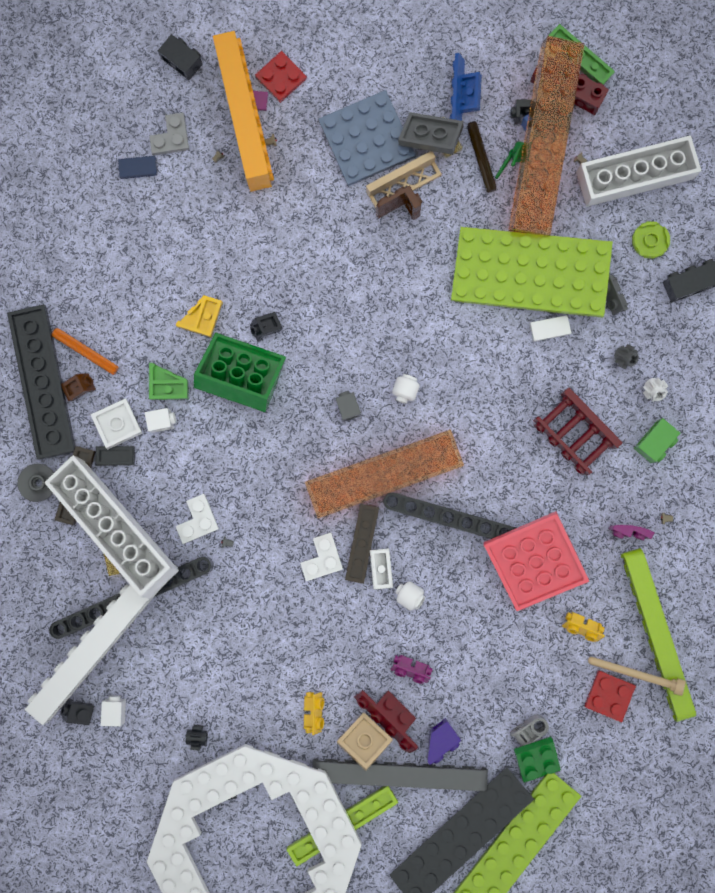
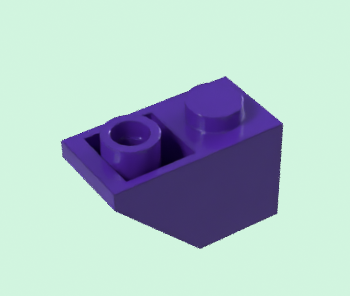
[426,718,461,765]

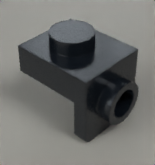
[61,698,94,725]

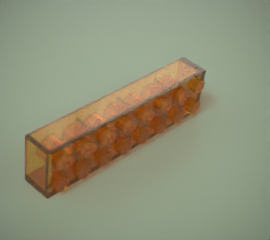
[305,429,464,519]

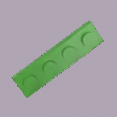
[546,24,615,85]

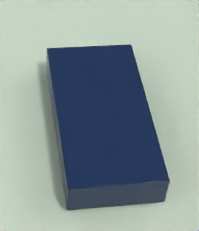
[118,156,158,179]

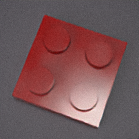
[255,51,307,103]
[584,670,636,723]

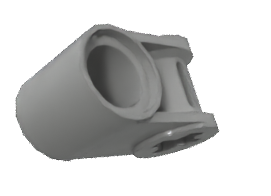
[510,714,549,747]

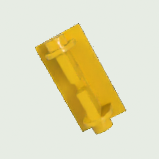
[562,612,605,642]
[303,692,325,735]

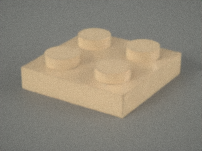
[337,712,393,771]

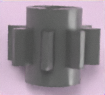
[614,344,639,369]

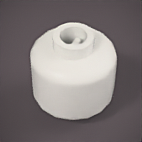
[392,374,420,404]
[395,581,425,611]

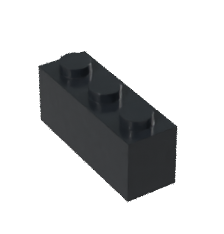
[663,258,715,303]

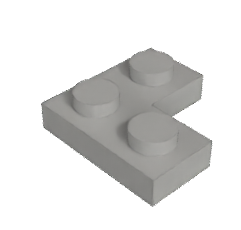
[149,113,189,156]

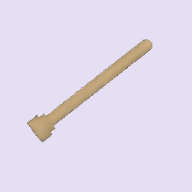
[588,657,686,696]

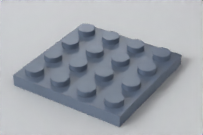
[318,90,416,186]

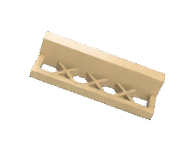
[366,151,442,208]

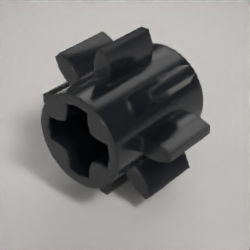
[185,725,208,751]

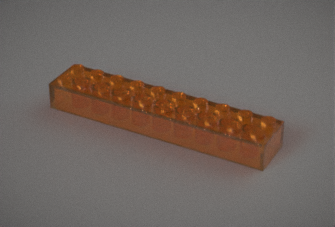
[508,36,585,236]

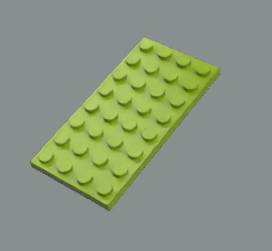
[451,227,613,318]

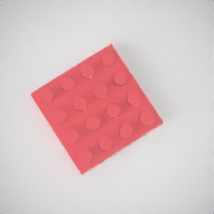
[483,511,590,611]

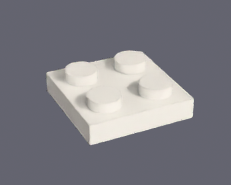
[91,398,143,450]

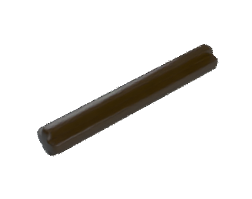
[467,121,497,193]

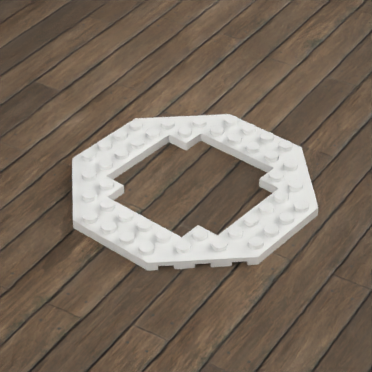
[147,744,362,893]

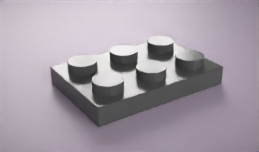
[398,112,464,155]

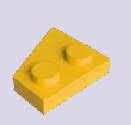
[175,295,223,338]

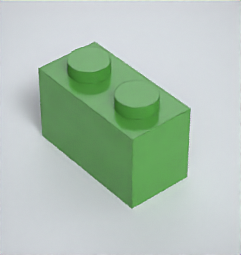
[633,418,681,463]

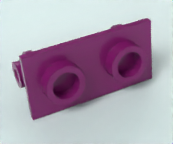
[390,655,433,684]

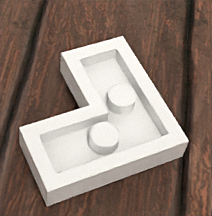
[176,494,219,544]
[300,533,343,581]

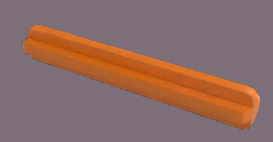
[52,328,119,375]

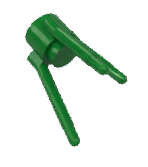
[495,142,530,191]

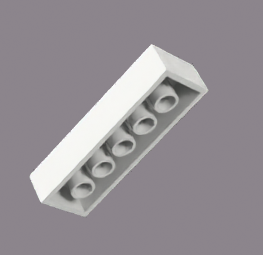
[576,135,701,207]

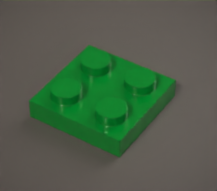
[514,737,561,783]

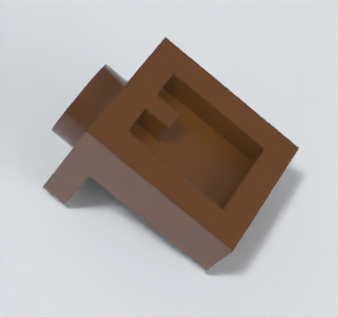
[61,373,96,401]

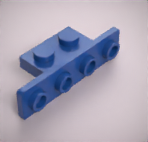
[450,53,482,121]

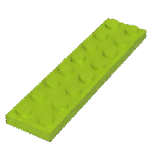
[453,773,582,893]

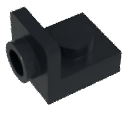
[510,99,539,125]
[250,312,283,341]

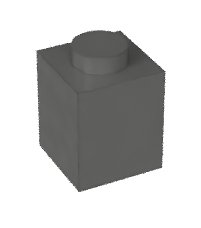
[336,391,361,422]

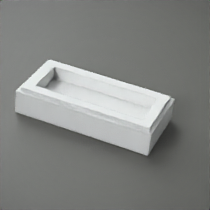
[530,315,571,342]

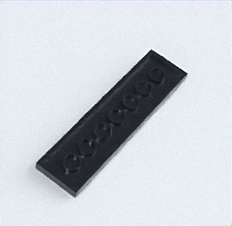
[7,304,75,460]
[389,767,534,893]

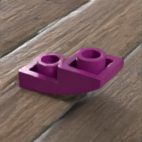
[609,525,655,541]

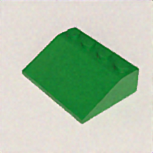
[194,332,286,412]

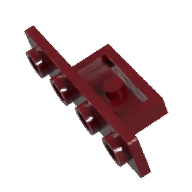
[354,690,418,753]

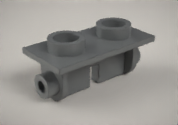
[606,274,628,315]

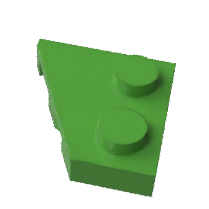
[149,363,189,400]

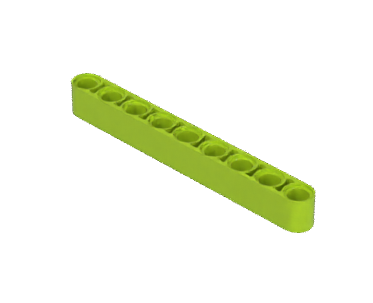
[621,548,696,722]

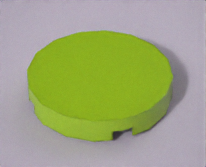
[632,221,670,259]

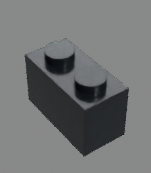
[157,34,203,80]

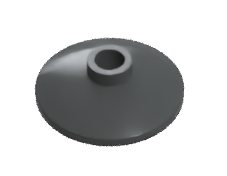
[17,464,54,502]

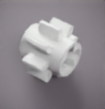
[643,377,668,402]

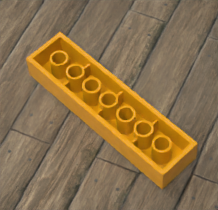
[213,31,274,192]

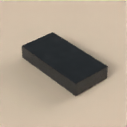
[95,446,135,466]

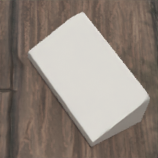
[370,548,393,589]

